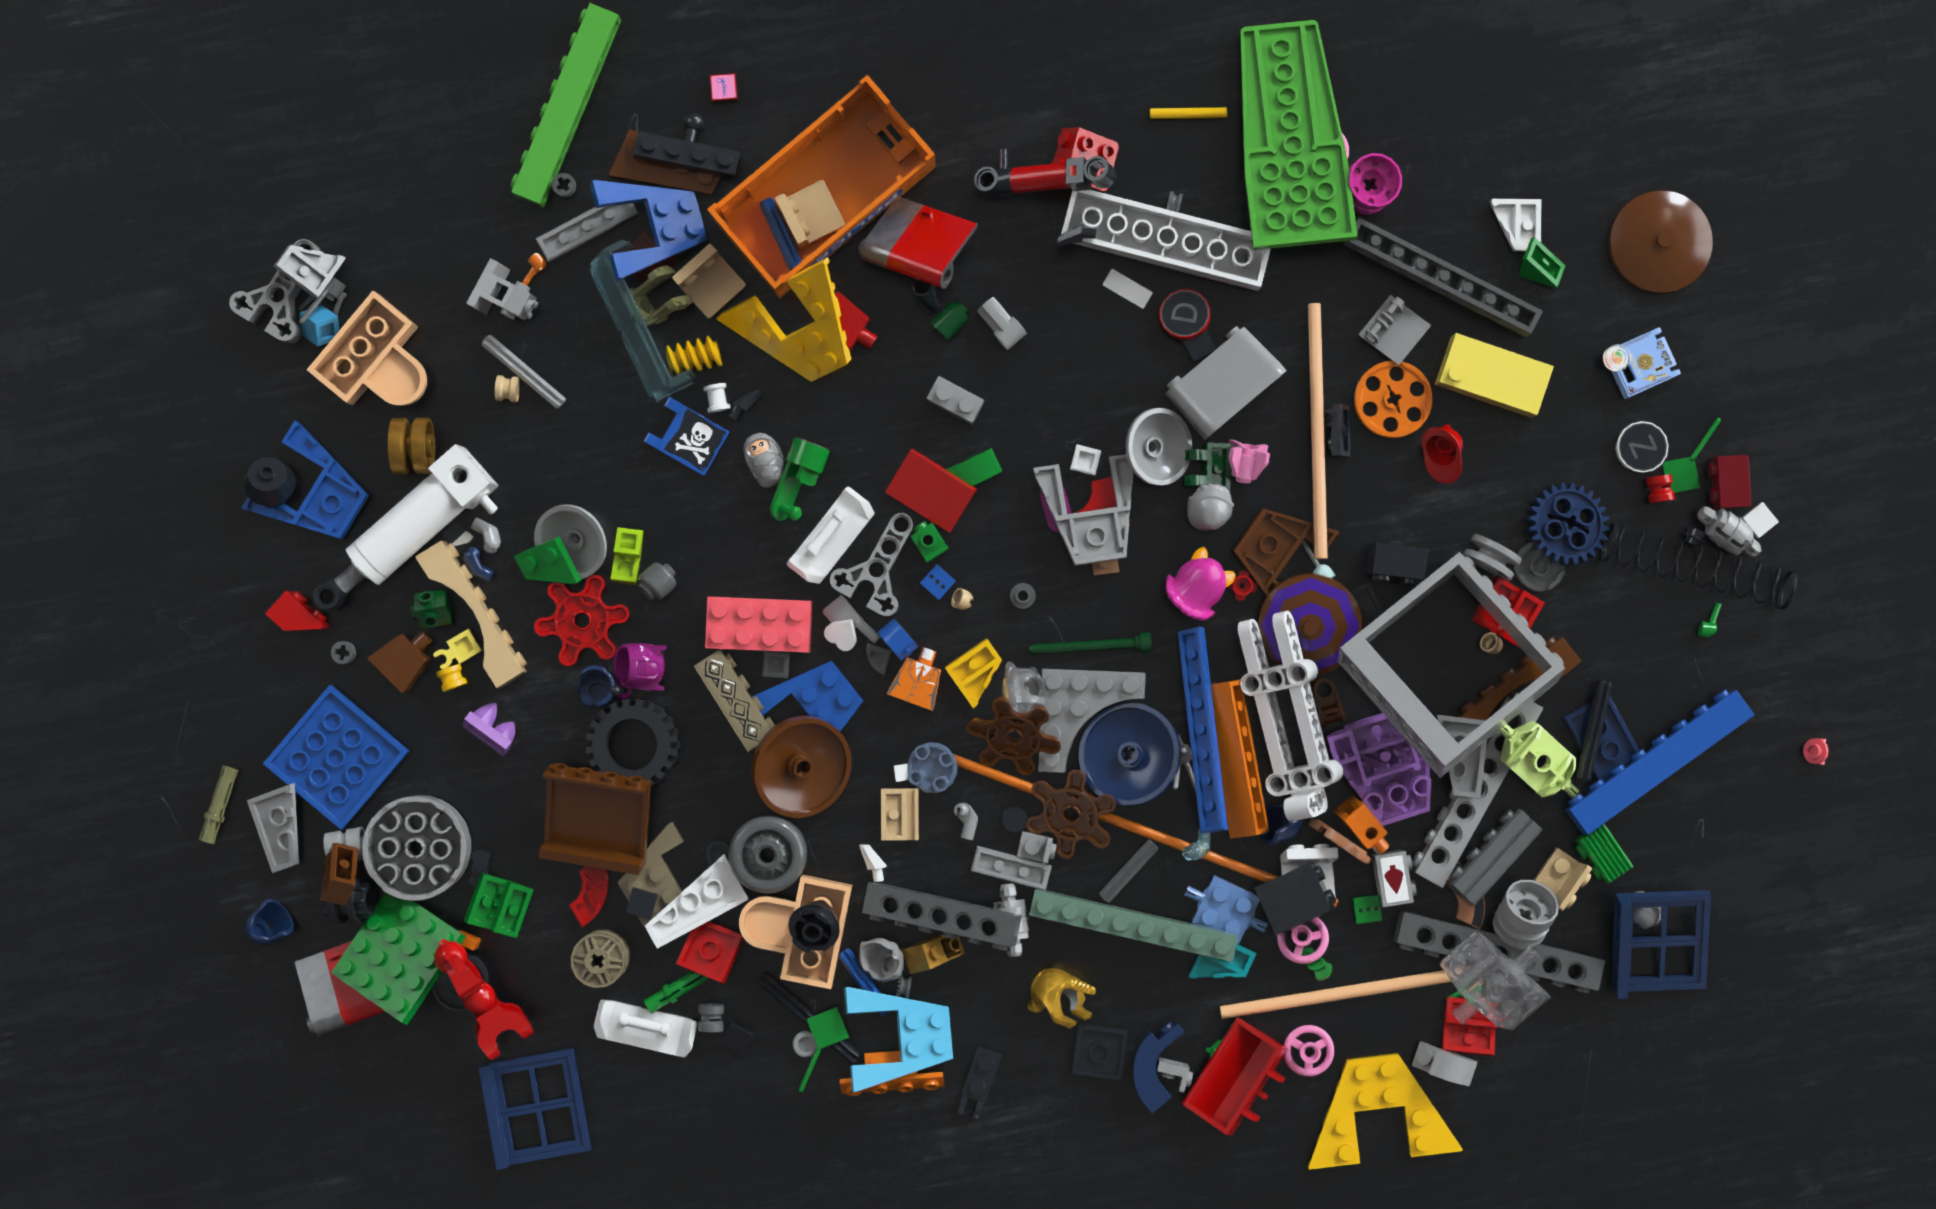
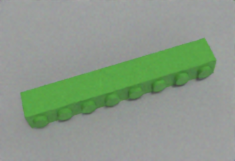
[510,3,621,208]

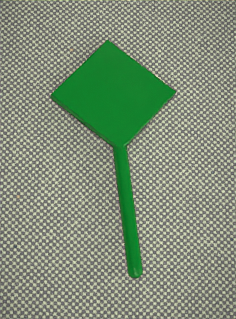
[1662,418,1721,493]
[799,1007,849,1092]

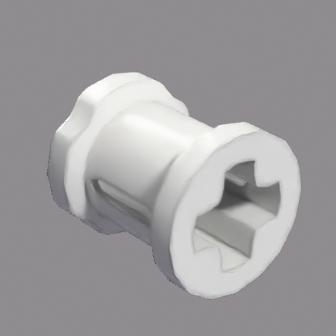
[703,383,731,413]

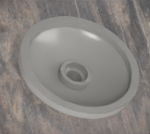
[1126,408,1192,485]
[534,504,607,579]

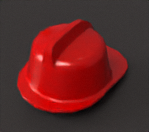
[1422,424,1463,484]

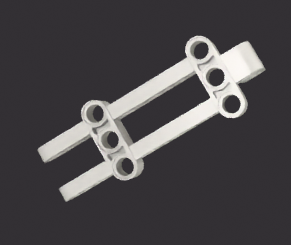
[1238,611,1343,821]

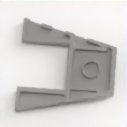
[1033,454,1134,566]

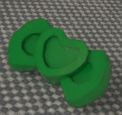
[1298,947,1332,981]

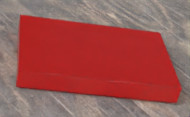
[885,449,977,533]

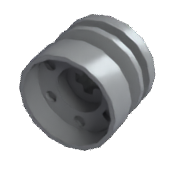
[1492,880,1559,949]

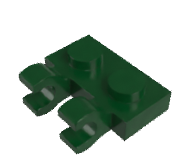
[1184,442,1231,493]

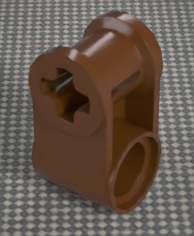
[1310,677,1346,729]

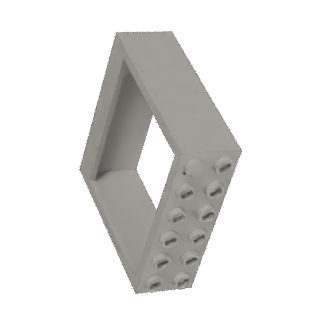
[1337,552,1565,778]

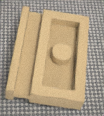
[881,788,919,840]

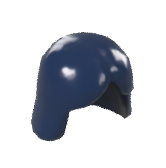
[577,665,615,708]
[1260,804,1303,846]
[245,899,294,945]

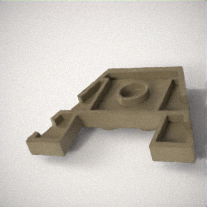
[618,822,684,927]

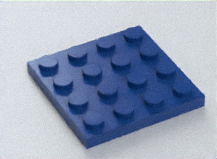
[263,685,410,830]

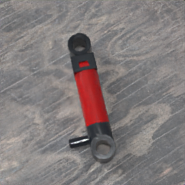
[974,148,1116,199]

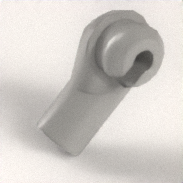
[471,517,501,554]
[954,803,978,840]

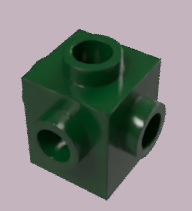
[411,588,451,629]

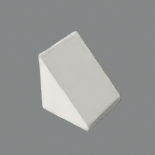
[894,764,909,782]

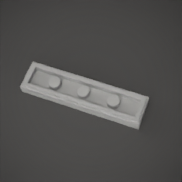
[536,203,639,262]

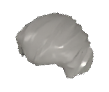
[859,938,904,982]

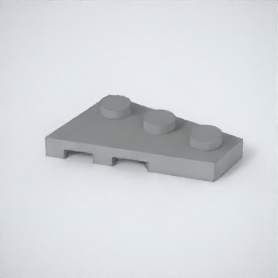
[247,783,299,873]

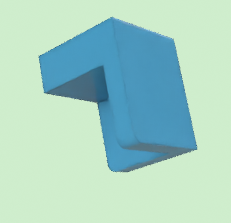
[299,306,339,346]

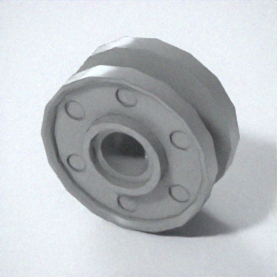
[1463,534,1522,580]

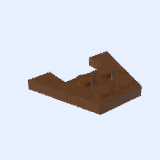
[1232,508,1340,597]

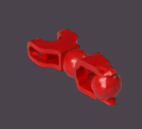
[434,939,534,1060]

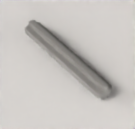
[482,335,566,409]

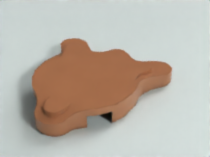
[1308,818,1372,864]

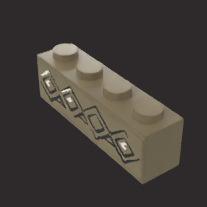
[694,650,775,755]

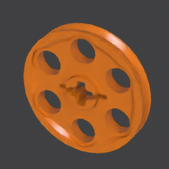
[1354,361,1432,438]

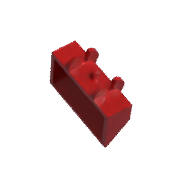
[1181,1017,1288,1136]

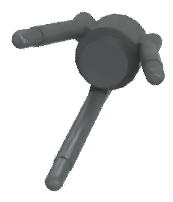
[298,277,347,324]

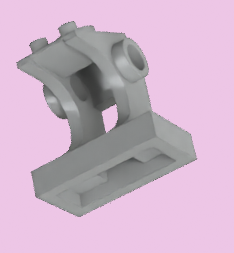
[466,258,538,321]

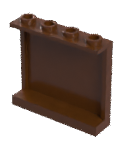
[539,763,651,875]

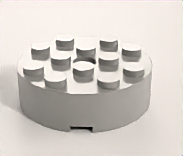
[362,795,472,901]

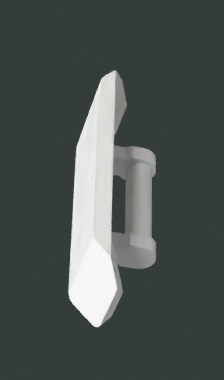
[787,487,875,584]
[594,1000,697,1058]

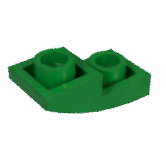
[946,448,1003,486]

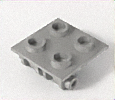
[1358,295,1431,365]

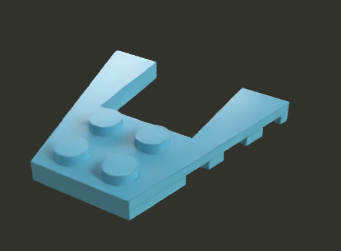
[844,987,953,1093]

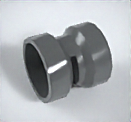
[698,1003,724,1032]

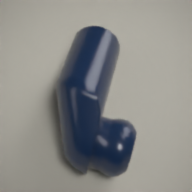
[463,547,495,582]

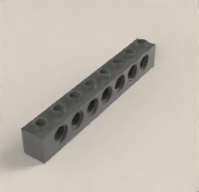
[1343,217,1543,337]
[1393,910,1605,993]

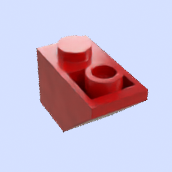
[265,591,330,631]

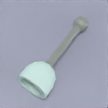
[1301,539,1335,578]

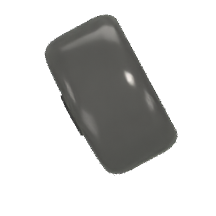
[729,815,807,894]

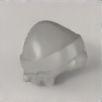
[1187,484,1234,531]

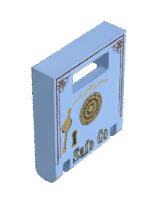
[1604,327,1681,399]

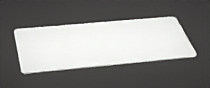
[1103,269,1152,309]

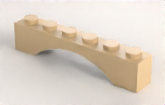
[415,540,527,688]

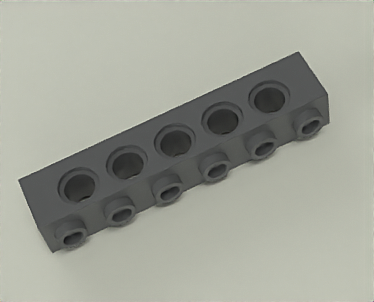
[862,882,1022,950]

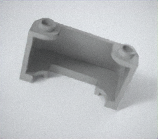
[1165,326,1287,440]

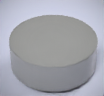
[793,1030,817,1057]

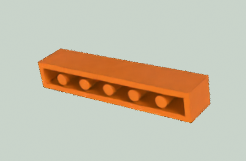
[1211,679,1269,839]

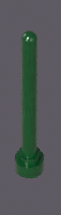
[1028,632,1152,654]

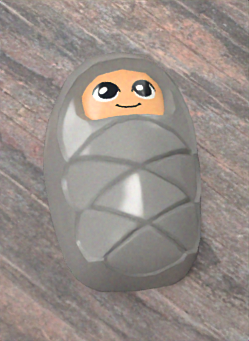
[743,433,786,488]

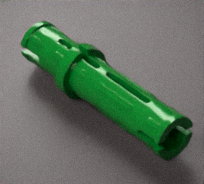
[644,972,709,1014]

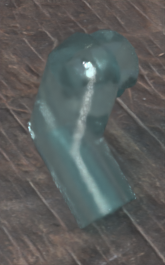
[1183,828,1211,861]

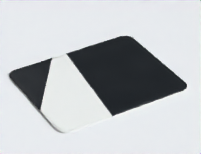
[442,521,473,552]

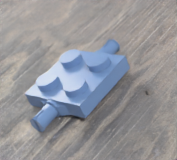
[1184,875,1268,944]

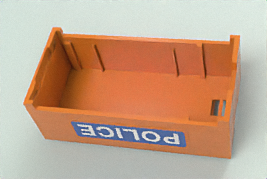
[707,75,936,299]

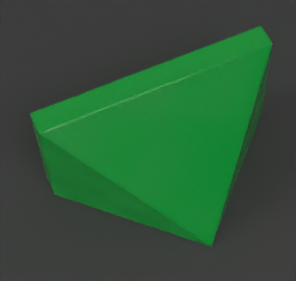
[1519,237,1565,288]

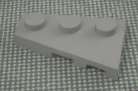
[1437,715,1487,798]

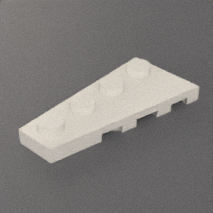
[645,854,749,948]

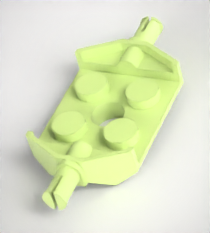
[1499,721,1579,798]

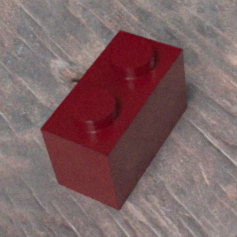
[1708,455,1752,509]

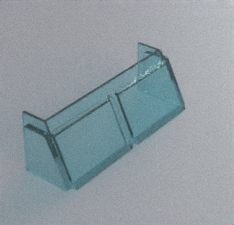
[589,240,696,401]

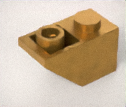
[902,934,965,974]

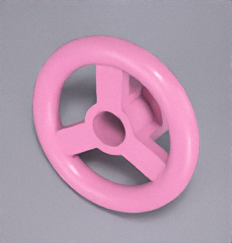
[1277,917,1329,964]
[1283,1025,1334,1077]

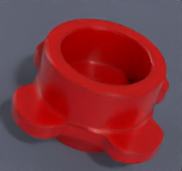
[1228,571,1257,601]

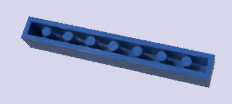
[1565,689,1755,835]

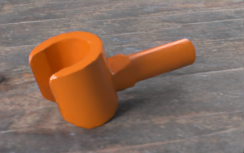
[522,253,546,286]

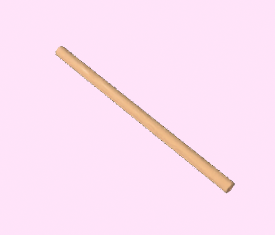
[1308,303,1328,559]
[1220,966,1476,1019]

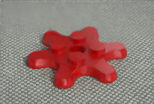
[534,575,629,666]

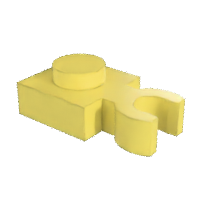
[433,629,483,669]

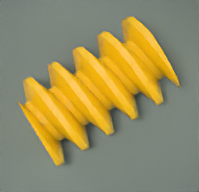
[666,335,722,376]

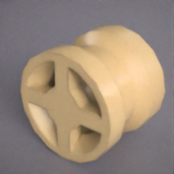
[495,375,520,402]

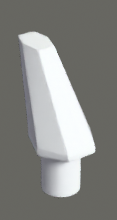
[859,844,886,882]

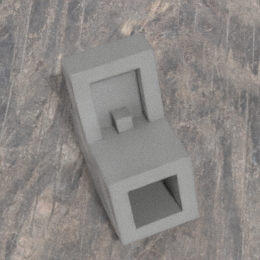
[1412,1041,1477,1086]

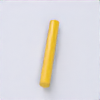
[1150,107,1227,119]

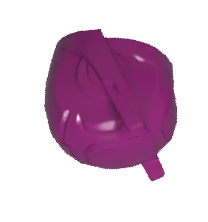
[613,643,667,691]

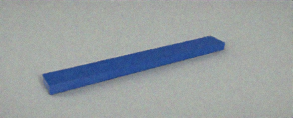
[1178,626,1228,834]

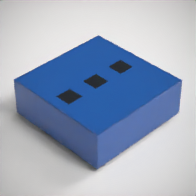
[920,564,956,600]

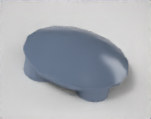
[908,742,957,793]

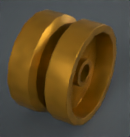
[388,418,435,475]

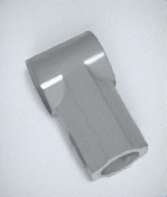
[977,297,1027,350]

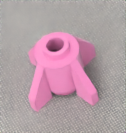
[1228,439,1270,483]

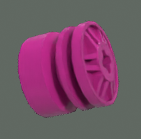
[1349,153,1402,215]

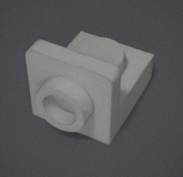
[1017,831,1057,864]
[1156,1057,1193,1093]

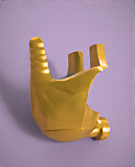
[1027,968,1096,1029]

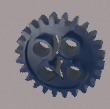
[1525,482,1610,566]

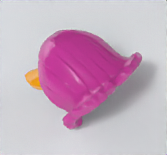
[1165,547,1236,621]

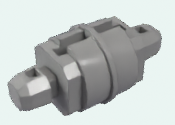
[1697,506,1761,557]
[994,884,1029,957]

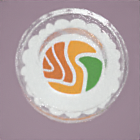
[1603,344,1631,371]

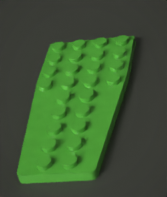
[1240,20,1358,250]

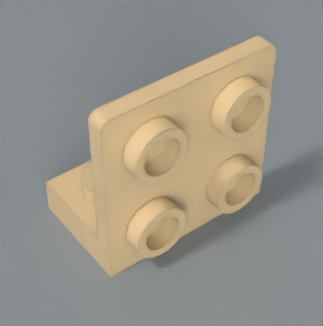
[775,180,845,248]
[672,243,746,319]
[1533,847,1592,911]

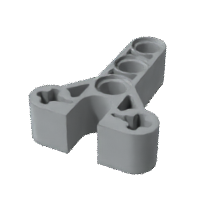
[229,239,320,344]
[830,513,913,617]

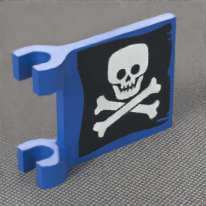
[644,397,729,476]

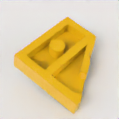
[945,638,1002,708]

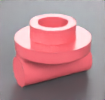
[1803,738,1828,765]

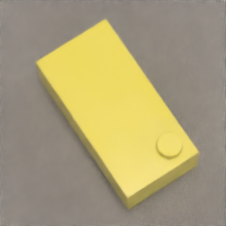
[1435,333,1554,418]

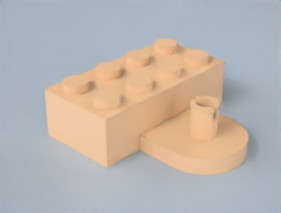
[307,291,427,406]
[739,875,853,989]

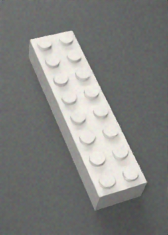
[1061,190,1271,291]

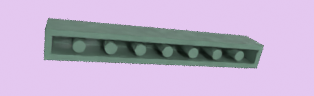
[1029,888,1238,962]

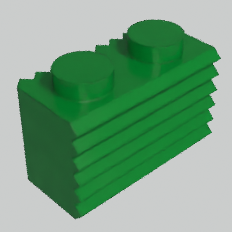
[1574,824,1633,884]

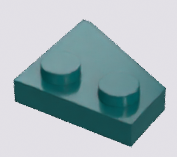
[1188,944,1257,978]

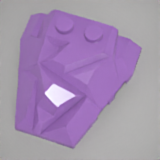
[1326,705,1431,826]

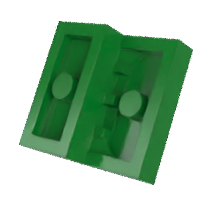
[464,872,534,938]

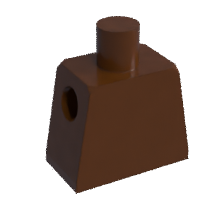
[367,630,433,693]

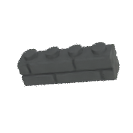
[1447,809,1542,906]

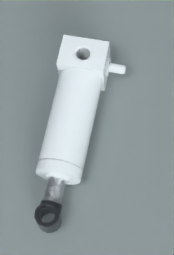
[313,444,499,610]

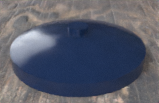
[1079,703,1181,806]

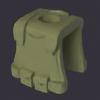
[625,266,693,326]

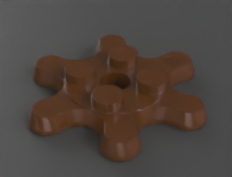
[966,696,1061,775]
[1026,770,1116,859]

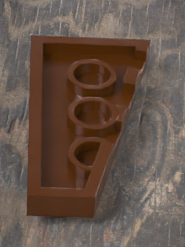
[609,129,722,196]

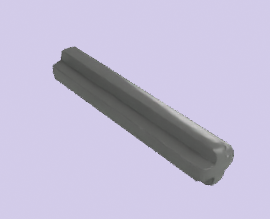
[1099,840,1158,903]

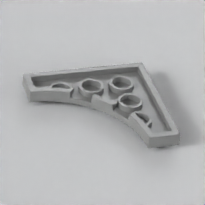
[1039,669,1146,773]

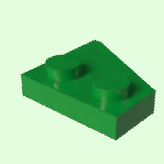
[514,536,581,584]

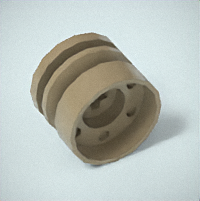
[571,929,630,988]

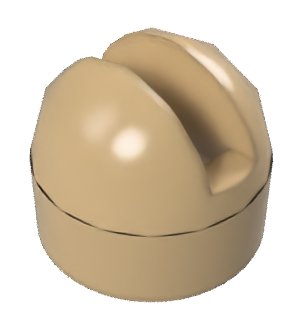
[951,588,973,610]
[1480,632,1503,654]

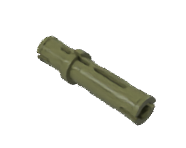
[198,765,239,844]

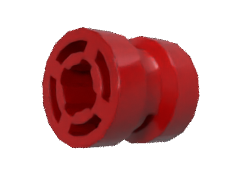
[1646,474,1676,503]

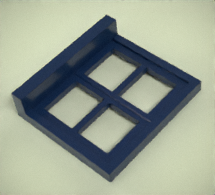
[1611,890,1711,999]
[479,1047,592,1170]

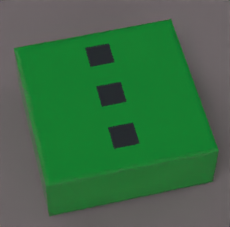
[1352,894,1382,924]

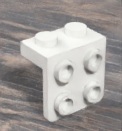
[1280,844,1338,898]

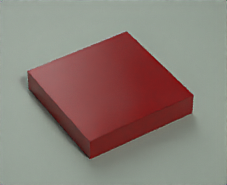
[676,921,744,984]

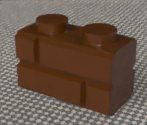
[321,843,358,905]

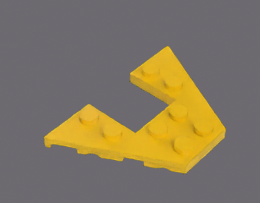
[716,257,851,382]
[1308,1053,1462,1170]

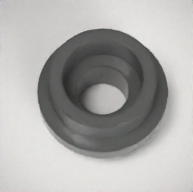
[1010,583,1036,609]

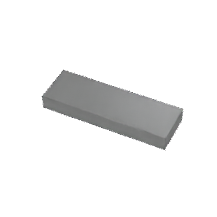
[971,846,1052,891]

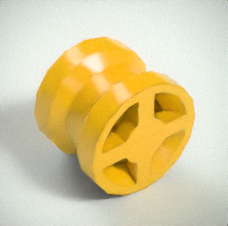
[436,664,467,692]

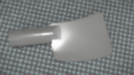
[823,594,880,644]

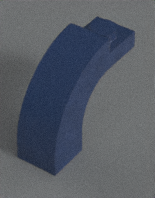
[1132,1021,1185,1114]

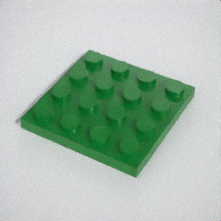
[331,892,466,1025]

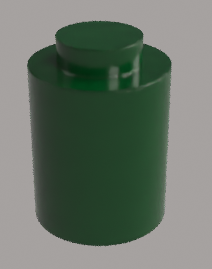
[929,301,969,341]

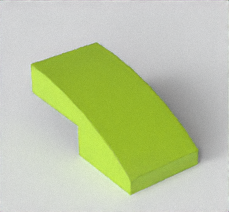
[610,527,643,585]

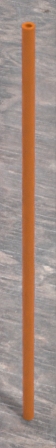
[954,754,1338,907]

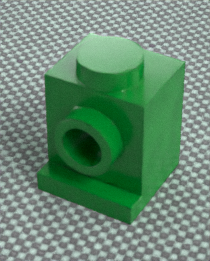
[910,521,949,563]

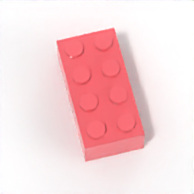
[705,597,812,653]

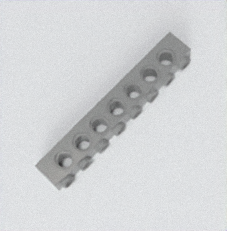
[1412,692,1543,888]

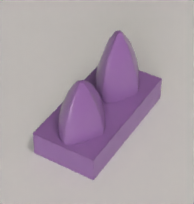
[463,703,515,757]

